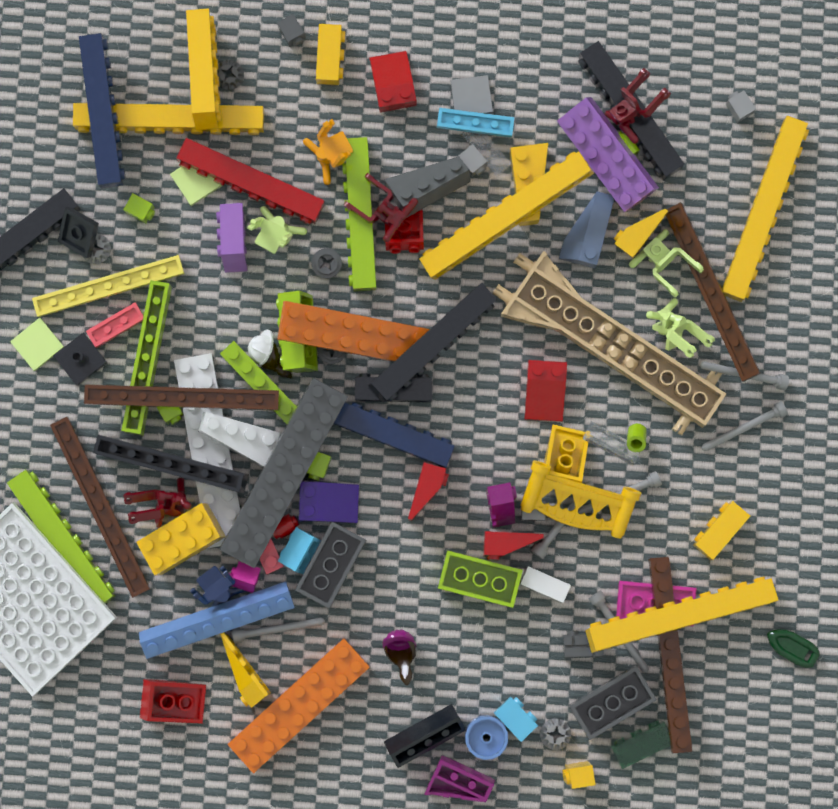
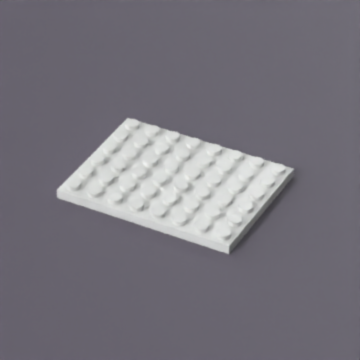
[0,503,117,697]

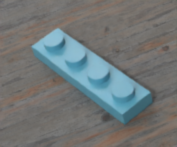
[437,108,515,138]

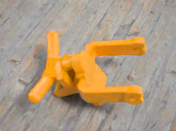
[303,119,353,185]

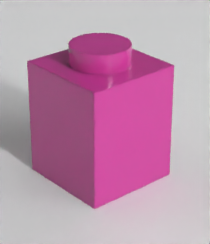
[230,561,261,593]

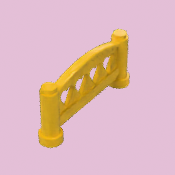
[520,460,642,539]

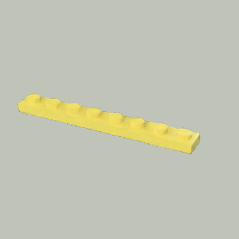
[32,255,185,317]

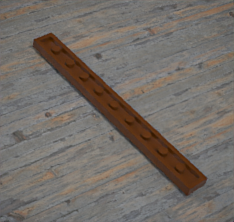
[666,202,761,382]
[84,385,279,411]
[50,417,150,598]
[648,557,693,754]

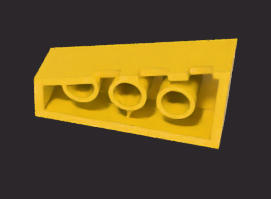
[510,143,548,226]

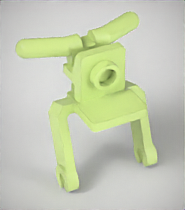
[247,206,307,254]
[629,229,704,298]
[646,298,715,358]

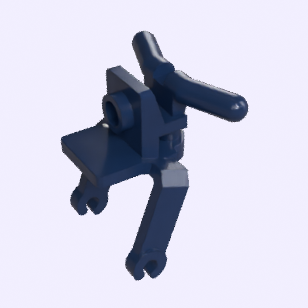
[190,566,247,607]

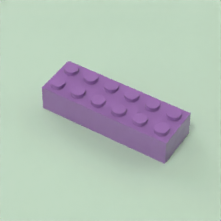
[557,97,659,212]

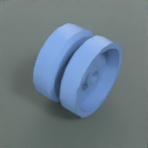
[465,715,508,760]

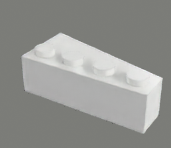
[198,412,280,468]

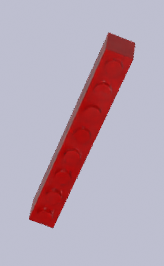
[176,138,325,225]

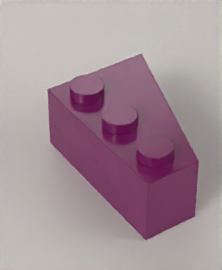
[486,482,517,528]
[424,755,495,802]

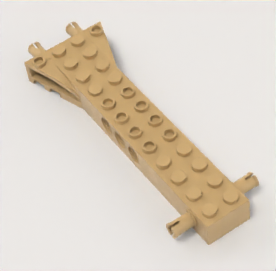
[492,251,726,436]

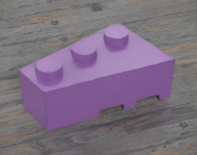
[216,203,248,273]

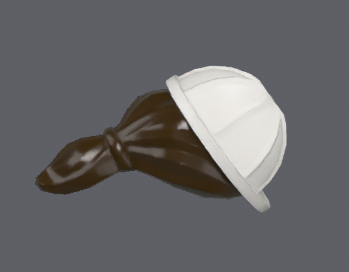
[248,329,292,379]

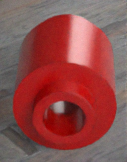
[273,513,299,539]

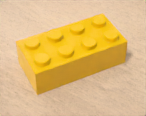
[136,503,226,576]

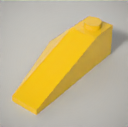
[220,632,271,708]

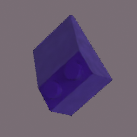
[299,482,359,523]

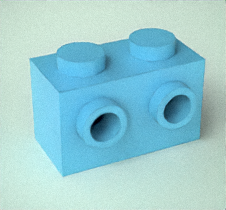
[278,527,322,574]
[494,696,538,742]

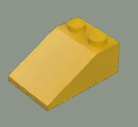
[614,209,668,258]
[544,425,590,483]

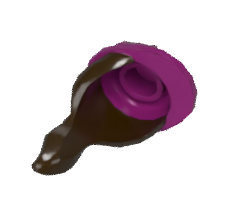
[382,629,416,686]

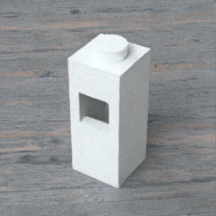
[520,566,571,603]

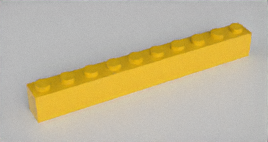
[73,103,264,135]
[722,116,809,302]
[419,151,594,280]
[585,577,779,653]

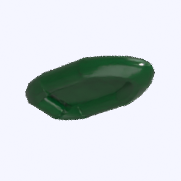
[767,629,820,668]

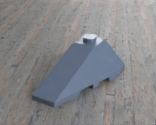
[559,191,614,269]

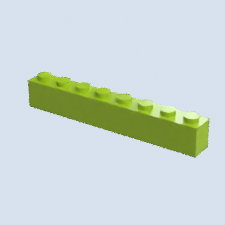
[342,137,376,292]
[121,280,172,436]
[7,470,116,604]

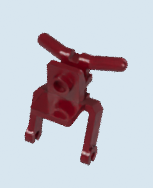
[605,68,671,144]
[343,173,418,242]
[123,477,191,528]

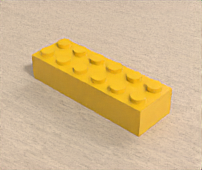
[186,9,222,130]

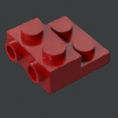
[385,210,424,254]

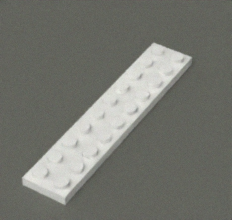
[174,353,240,548]

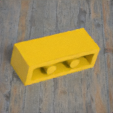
[316,24,346,85]
[693,501,750,560]
[562,761,596,789]

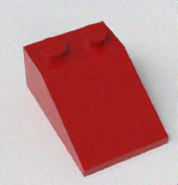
[369,51,417,113]
[524,360,567,422]
[408,462,449,521]
[483,531,544,560]
[140,679,206,724]

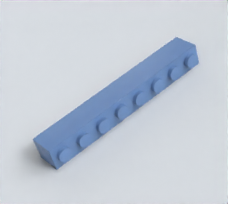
[139,581,295,659]

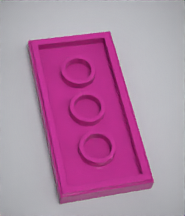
[616,581,696,627]

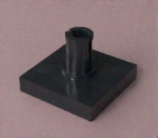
[58,207,99,258]
[53,332,107,386]

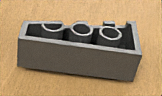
[384,156,471,217]

